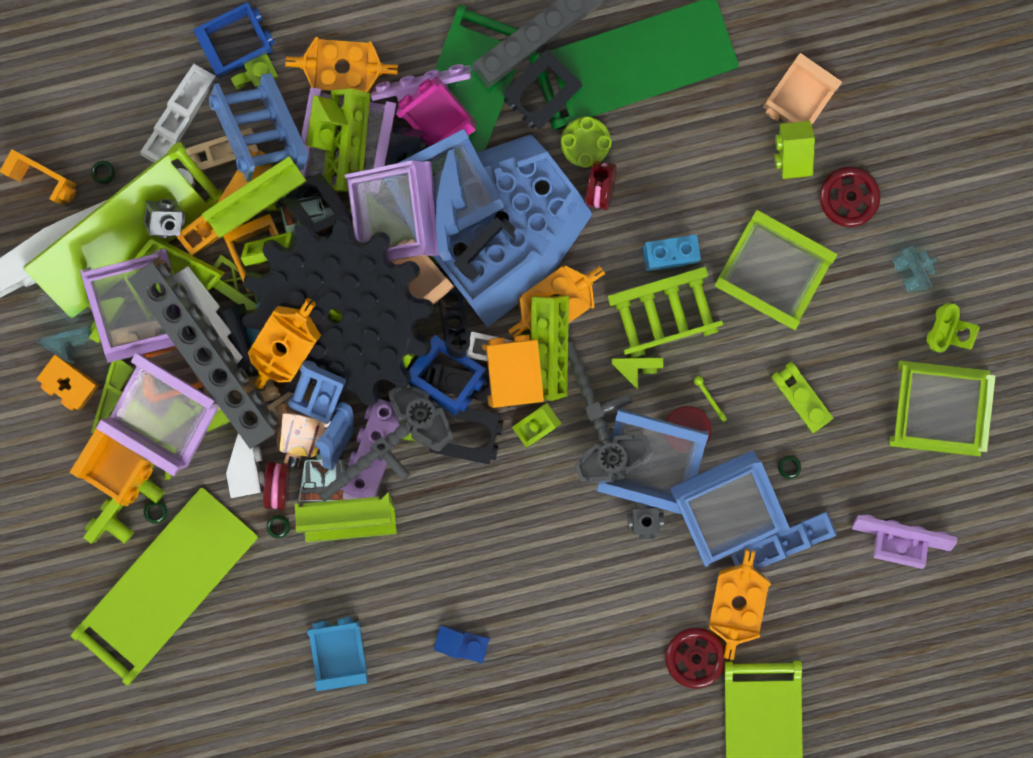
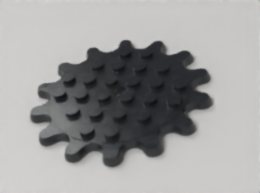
[242,217,434,406]

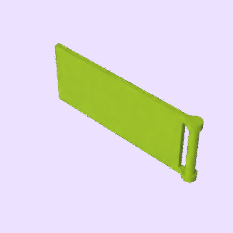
[23,142,224,318]
[70,488,258,686]
[724,660,803,758]

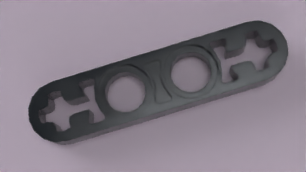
[438,267,470,359]

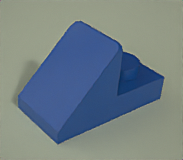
[434,625,490,663]

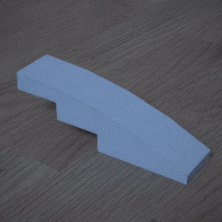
[436,150,466,261]
[730,511,837,570]

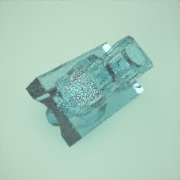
[892,245,939,293]

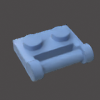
[288,360,346,424]
[315,402,355,470]

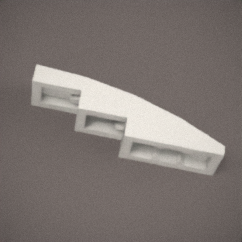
[141,64,216,163]
[172,267,243,372]

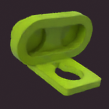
[927,303,980,353]

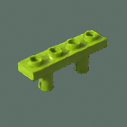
[83,464,165,544]

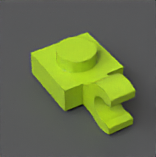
[231,53,279,90]

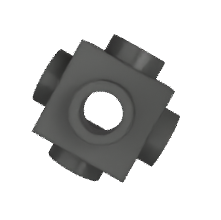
[144,199,185,238]
[627,503,664,539]

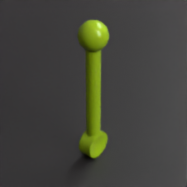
[694,376,727,422]

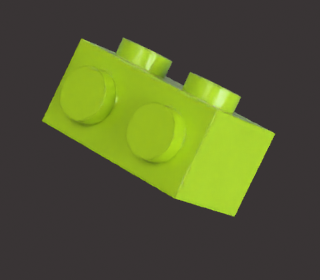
[774,121,815,179]

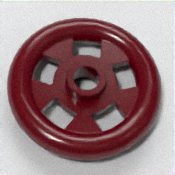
[820,167,880,227]
[665,628,726,689]

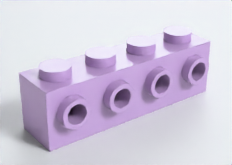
[340,399,399,499]

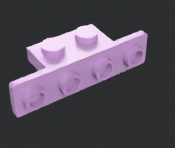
[371,64,472,119]
[852,515,958,569]

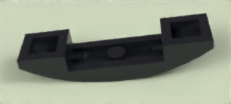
[421,363,511,408]

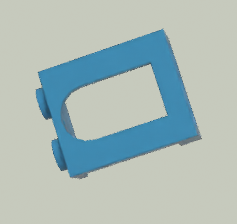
[642,235,701,272]

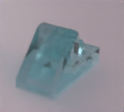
[37,327,92,363]

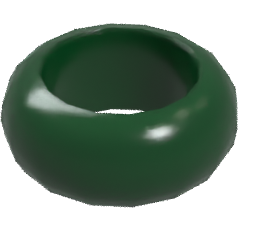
[91,161,115,184]
[778,456,801,479]
[144,501,168,524]
[267,515,290,539]

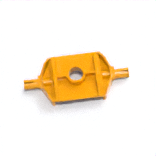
[285,37,398,93]
[508,265,605,339]
[248,298,321,389]
[709,549,771,660]

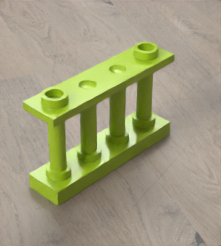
[607,266,723,358]

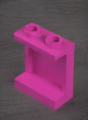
[396,76,477,161]

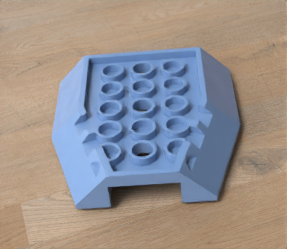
[395,134,592,328]

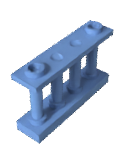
[209,73,309,182]

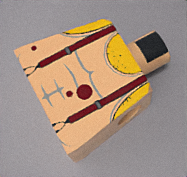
[276,404,331,467]

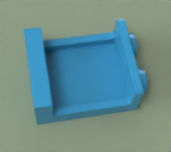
[307,617,369,691]

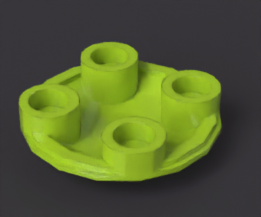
[560,117,612,168]

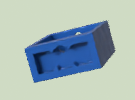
[193,2,274,79]
[409,335,487,416]

